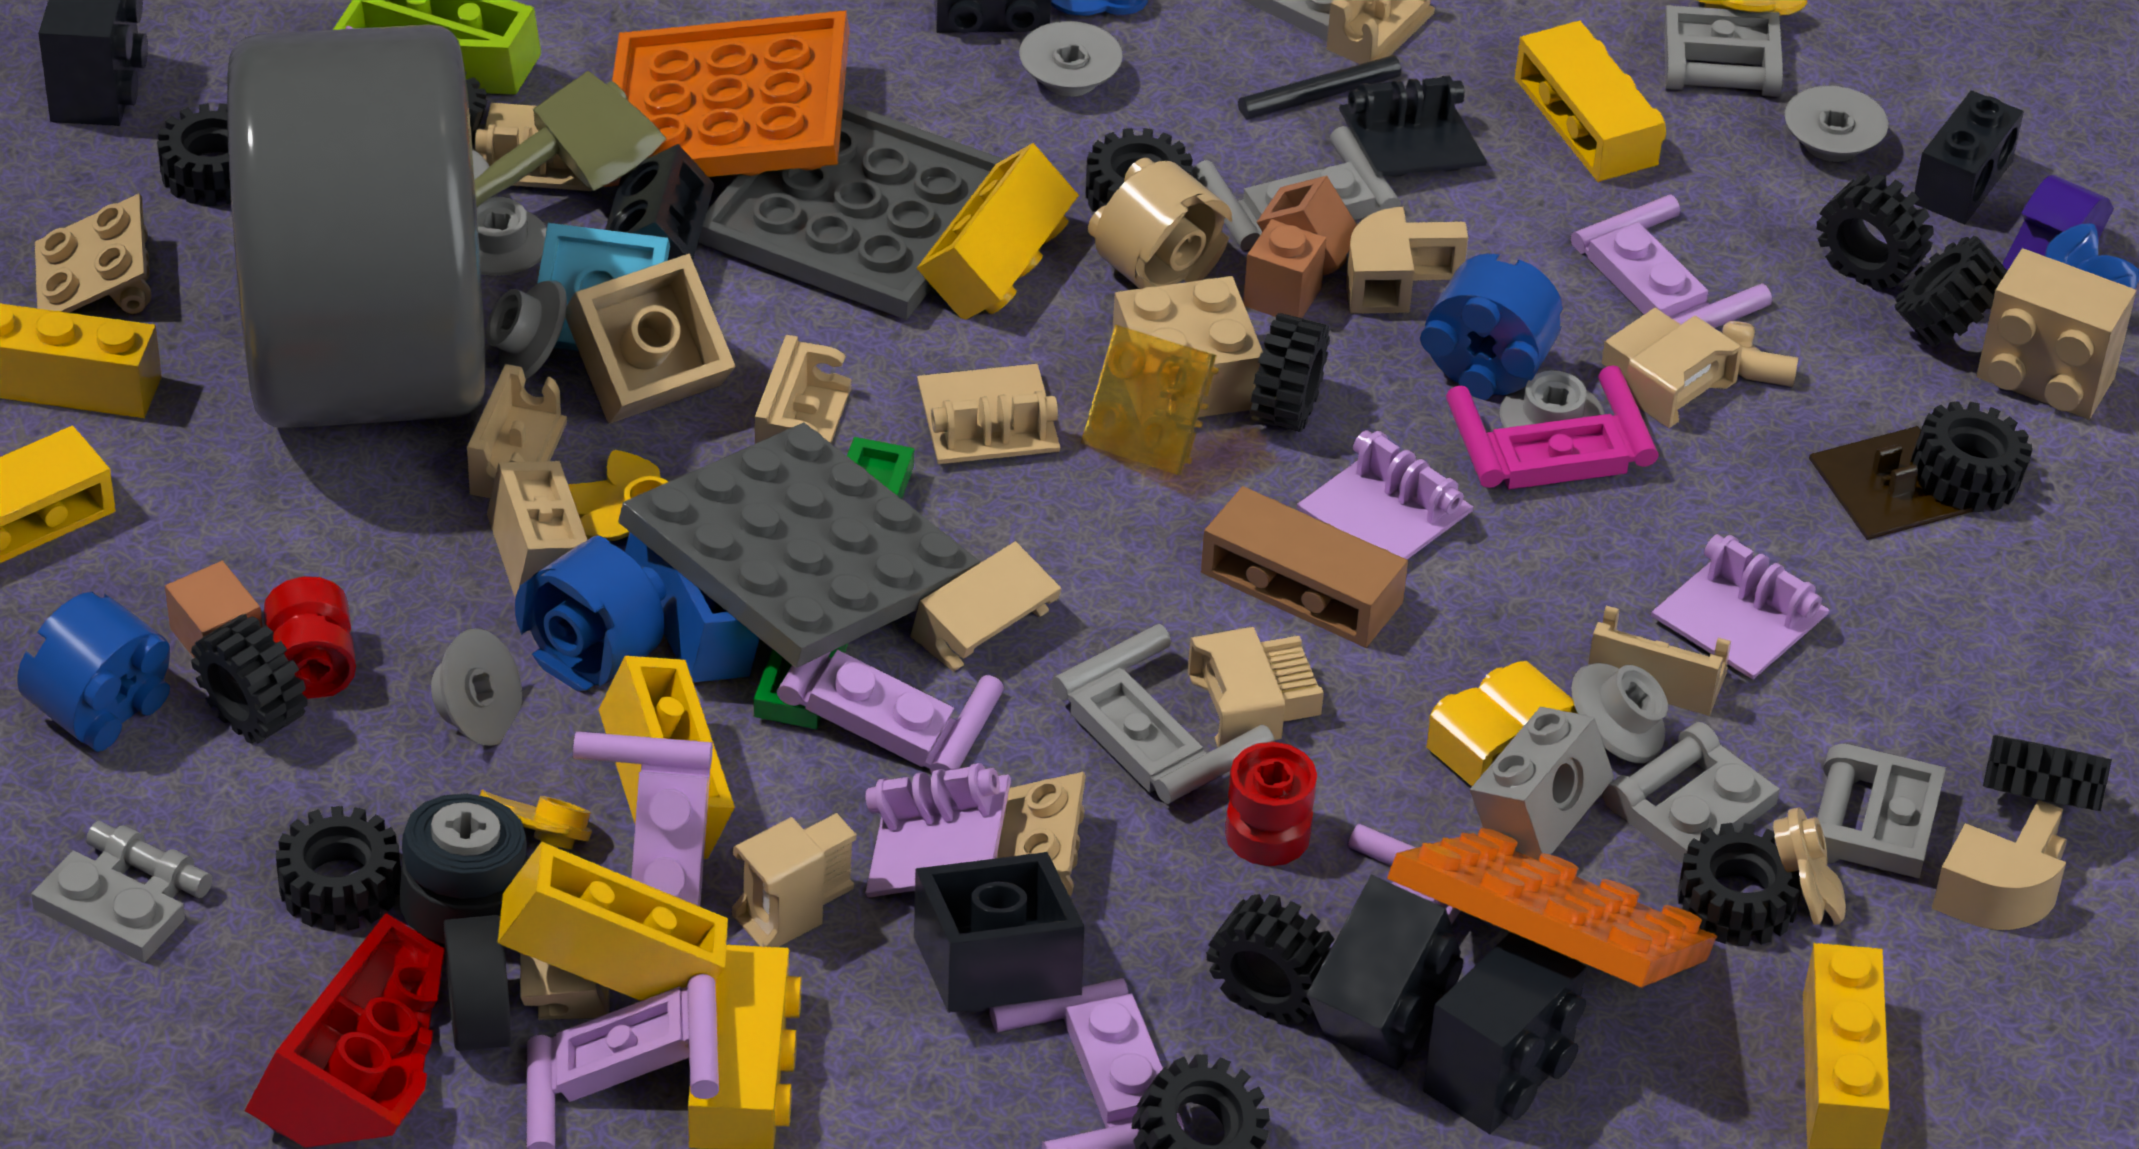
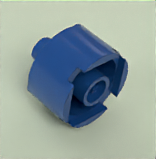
[1420,253,1563,400]
[515,536,666,691]
[17,592,170,752]

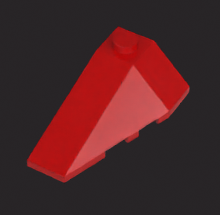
[244,913,444,1148]

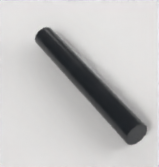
[1238,55,1401,120]

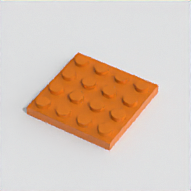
[603,10,850,187]
[1387,828,1717,988]

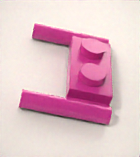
[1446,366,1659,490]

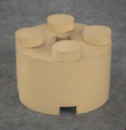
[1088,157,1232,289]

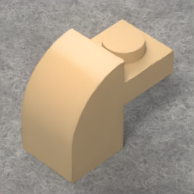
[1346,207,1468,314]
[1932,799,2067,930]

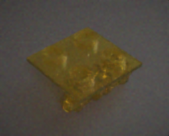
[1081,324,1219,475]

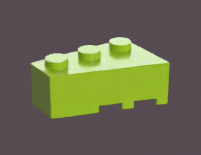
[333,0,541,94]

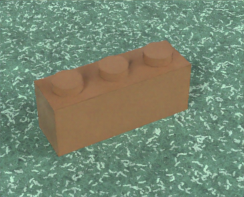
[1201,486,1408,648]

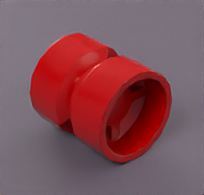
[263,576,356,699]
[1225,742,1317,866]

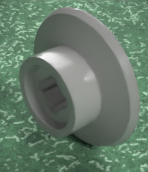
[1019,21,1123,96]
[1785,86,1889,162]
[476,197,547,276]
[486,281,567,379]
[1499,371,1605,428]
[431,628,522,746]
[1571,663,1668,763]

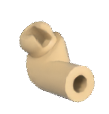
[1722,321,1798,387]

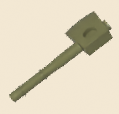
[474,71,666,207]

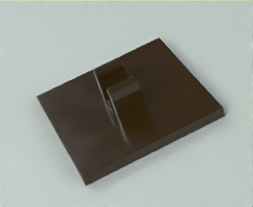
[1809,426,1973,540]

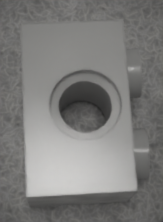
[1470,706,1614,860]

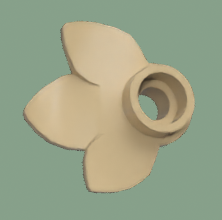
[1773,807,1846,926]

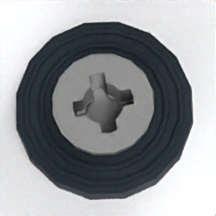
[402,793,527,899]

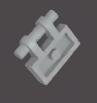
[31,821,213,963]

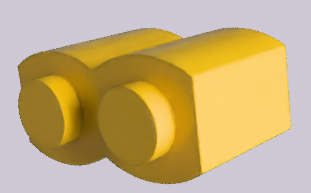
[1426,661,1578,786]

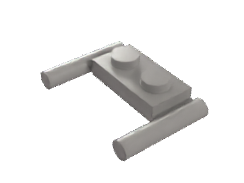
[1192,126,1401,251]
[1052,624,1275,804]

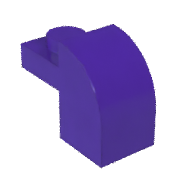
[2002,175,2114,270]

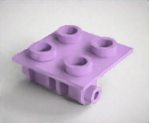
[1297,430,1473,560]
[1651,534,1829,680]
[865,763,1011,898]

